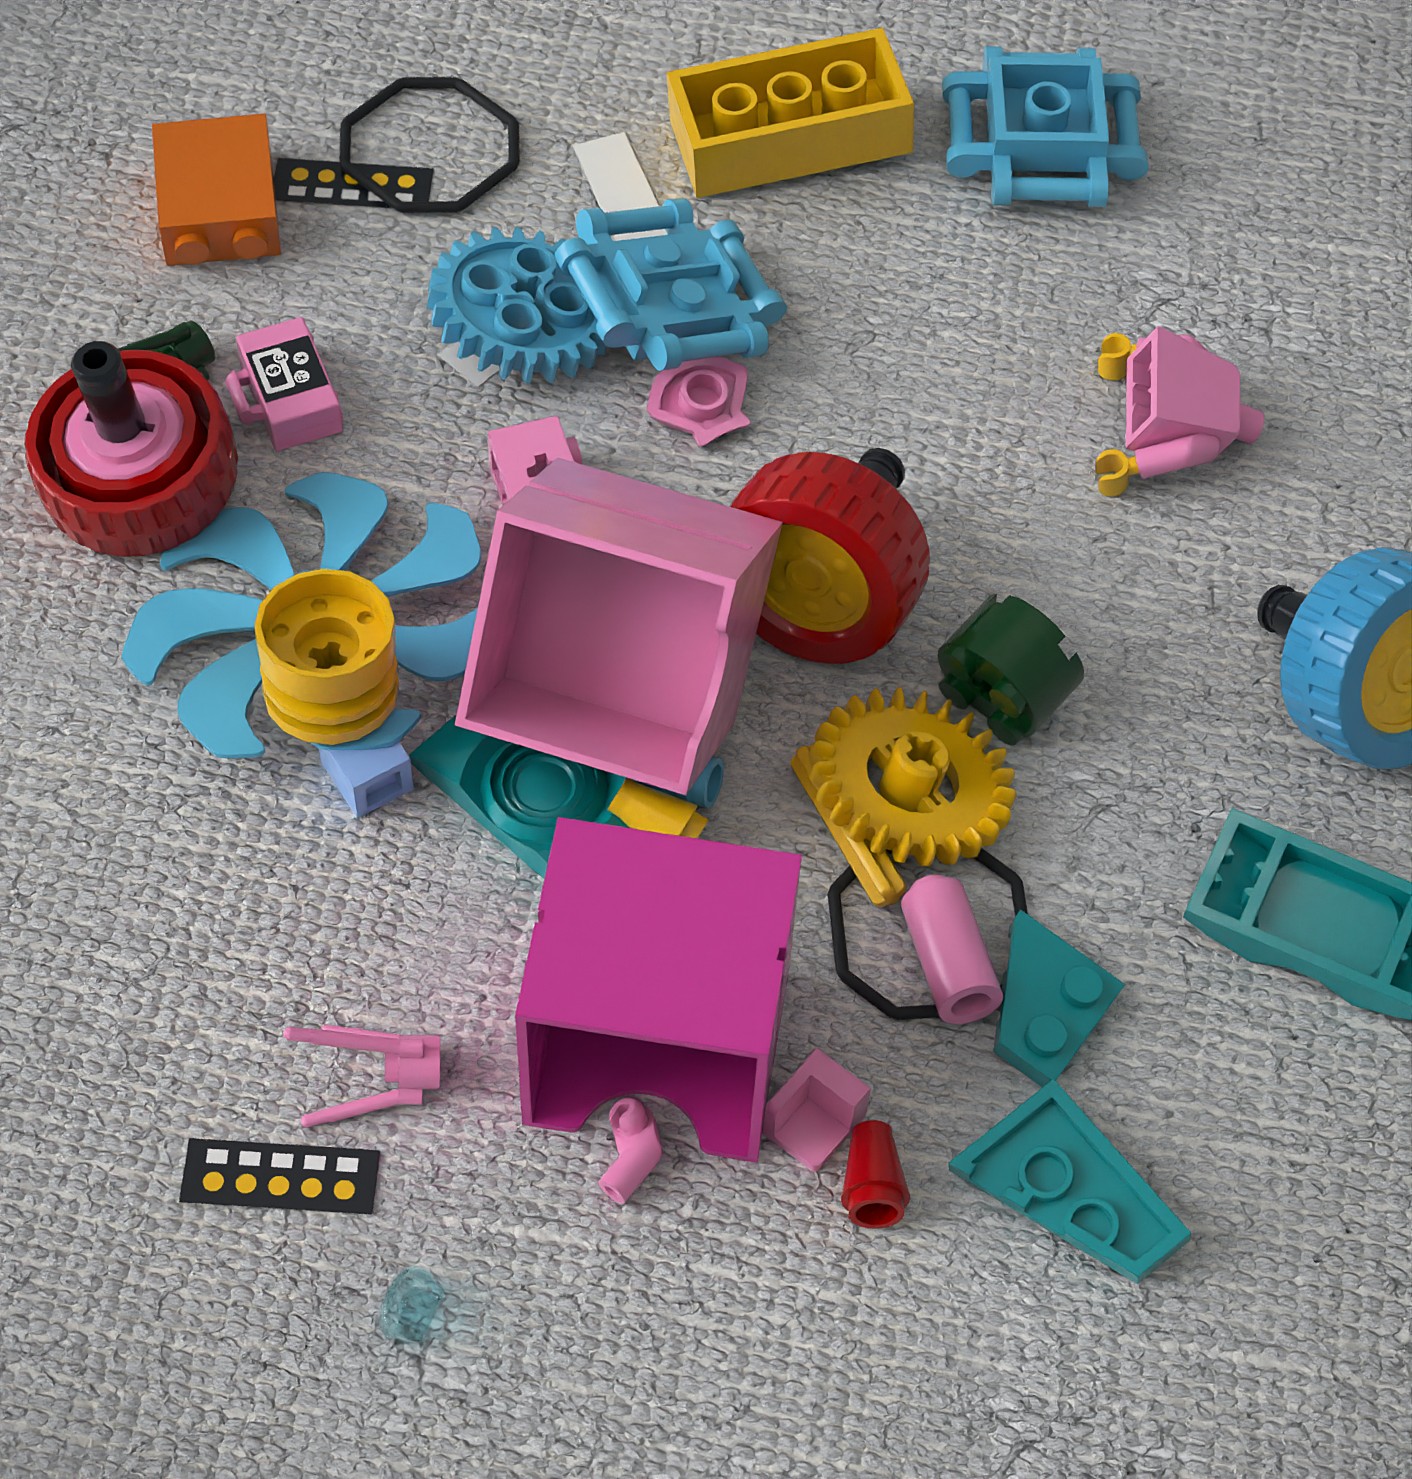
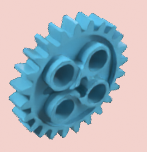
[427,227,607,384]

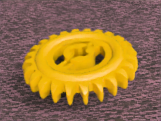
[808,687,1016,866]

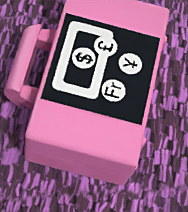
[225,317,343,451]

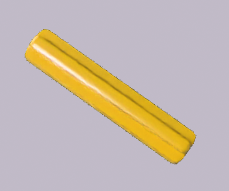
[790,745,907,908]

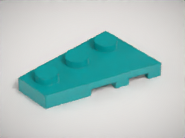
[948,1079,1191,1284]

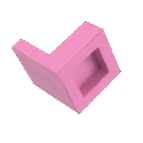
[762,1048,871,1172]

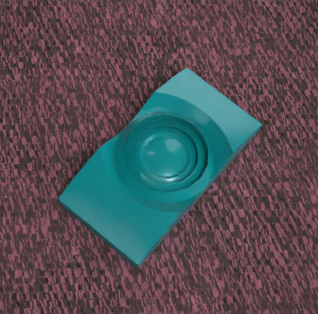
[409,714,640,879]
[1183,808,1412,1020]

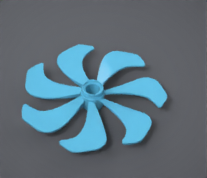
[122,472,481,759]

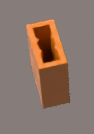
[152,113,281,266]

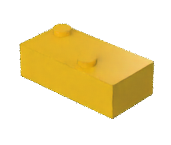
[666,27,914,198]

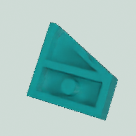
[993,910,1125,1087]

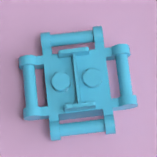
[942,46,1148,207]
[555,198,787,371]

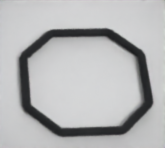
[339,77,520,213]
[827,848,1028,1020]

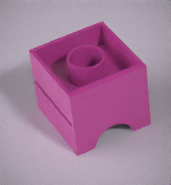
[515,817,802,1163]

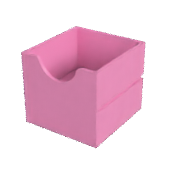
[455,457,783,795]

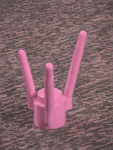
[283,1025,440,1128]

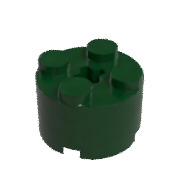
[937,594,1084,746]

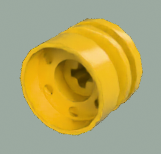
[254,569,399,745]

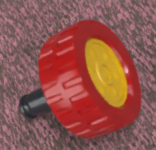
[729,448,930,664]

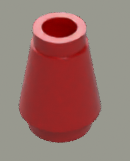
[841,1120,910,1229]

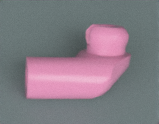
[598,1097,663,1204]

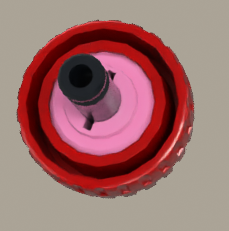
[24,341,238,557]

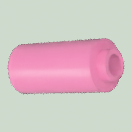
[901,874,1003,1024]

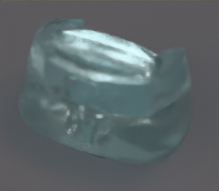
[378,1266,445,1343]

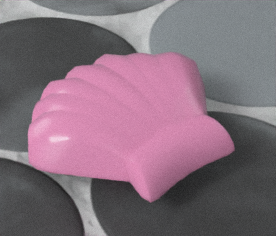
[647,357,751,447]

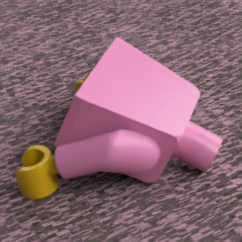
[1096,326,1264,497]

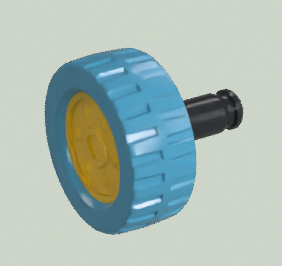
[1257,547,1412,770]

